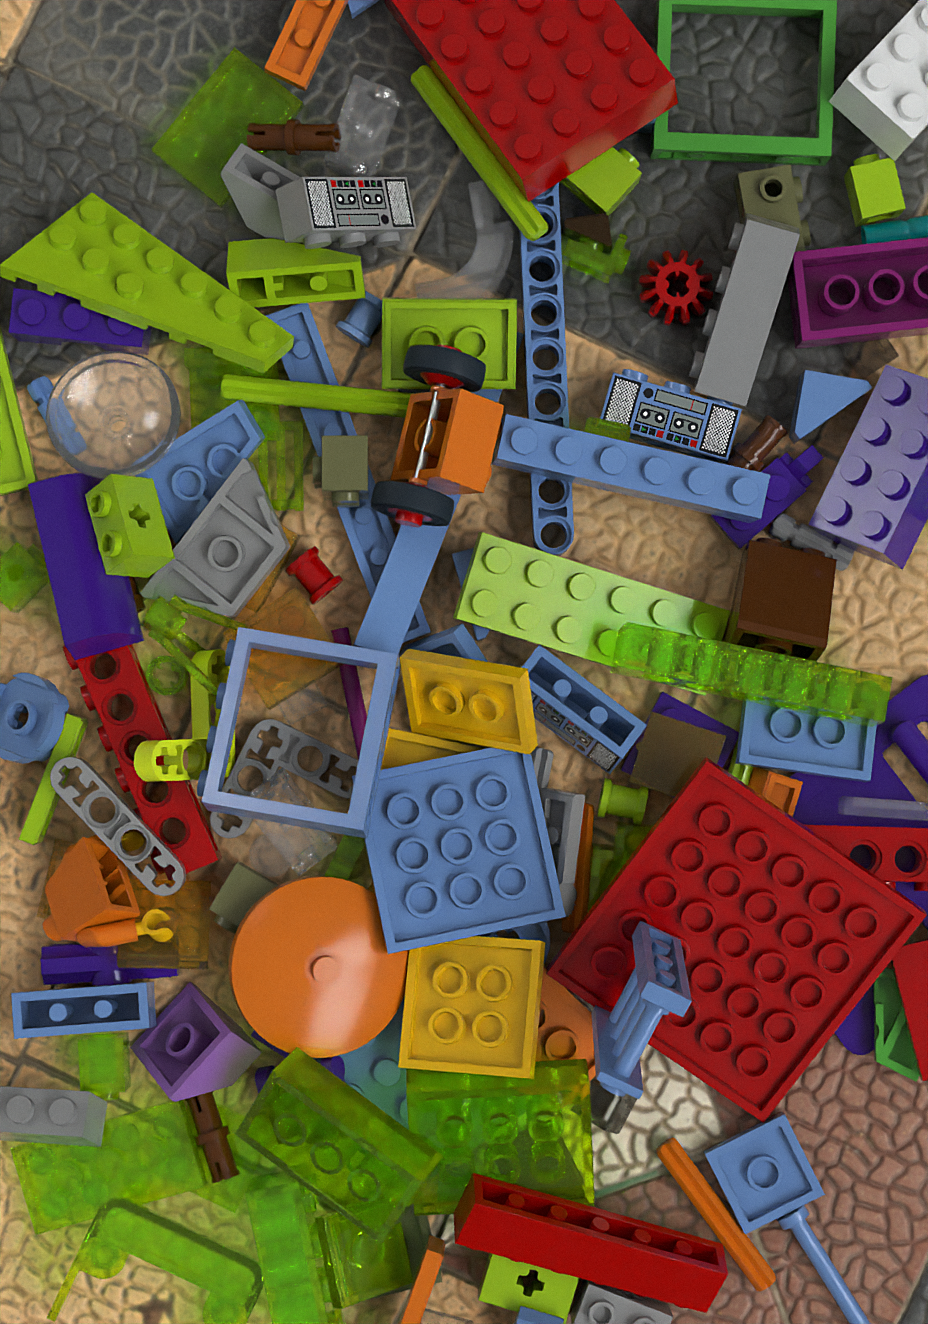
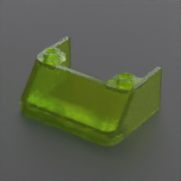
[47,1197,265,1324]

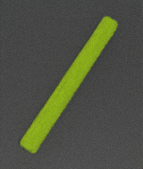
[411,65,548,241]
[220,374,414,418]

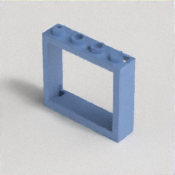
[197,627,401,838]

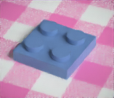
[703,1111,825,1234]

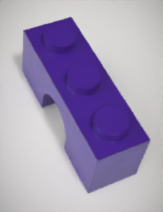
[8,288,152,355]

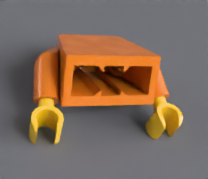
[42,829,173,947]

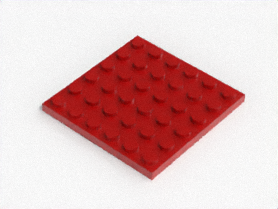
[546,757,927,1123]

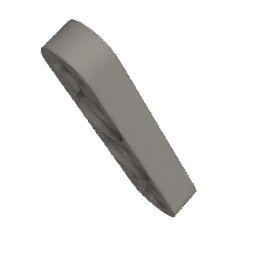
[50,757,186,896]

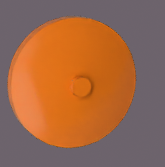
[229,875,409,1058]

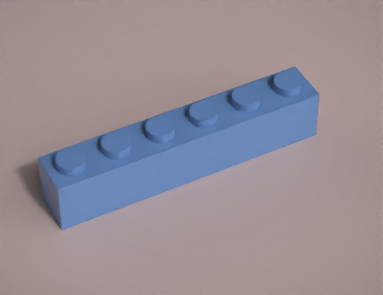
[491,414,770,523]

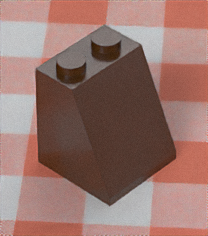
[723,538,837,672]

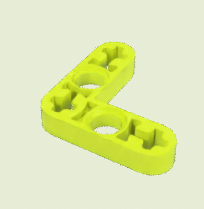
[134,649,236,782]

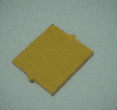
[629,712,726,797]

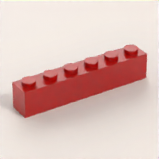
[453,1173,728,1313]

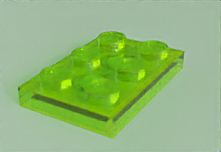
[151,47,304,208]

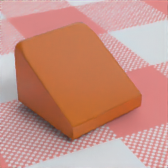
[748,767,803,817]

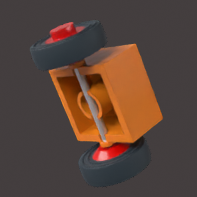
[371,345,504,528]

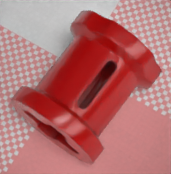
[285,546,343,605]

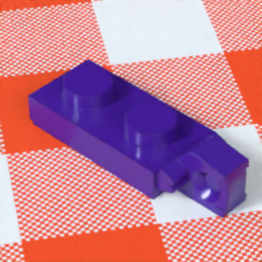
[710,445,824,550]

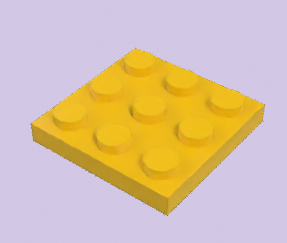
[398,936,546,1079]

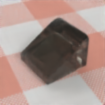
[571,1076,637,1134]

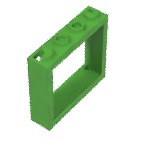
[650,0,837,166]

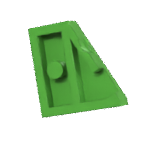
[873,967,920,1082]

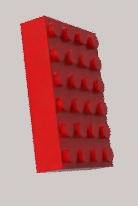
[384,0,678,202]

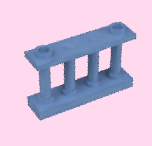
[591,921,692,1099]

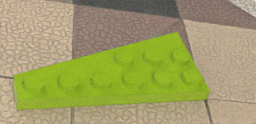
[0,192,294,373]

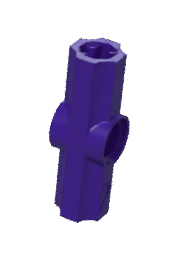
[40,937,180,986]

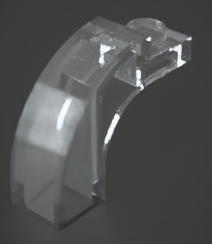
[415,181,513,298]

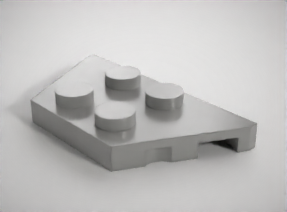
[140,458,291,617]

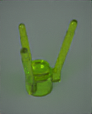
[140,594,247,696]

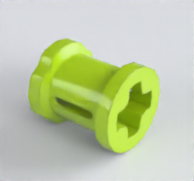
[597,778,649,825]

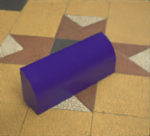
[28,473,144,660]

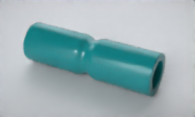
[861,215,928,244]

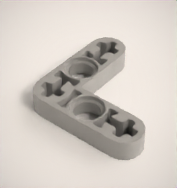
[210,719,358,839]

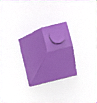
[130,982,262,1102]

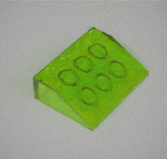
[406,1059,595,1216]

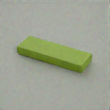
[19,713,89,845]

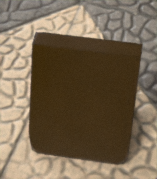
[562,213,612,254]

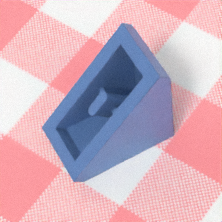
[789,370,872,444]

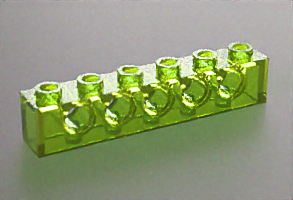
[611,622,892,727]

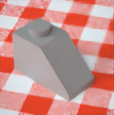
[220,143,301,240]

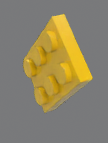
[400,649,538,754]

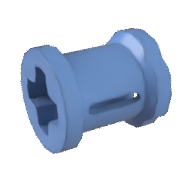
[336,291,382,348]

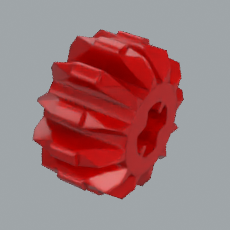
[638,250,713,326]

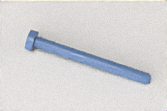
[777,1205,871,1324]

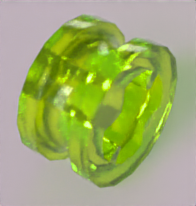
[146,655,188,695]

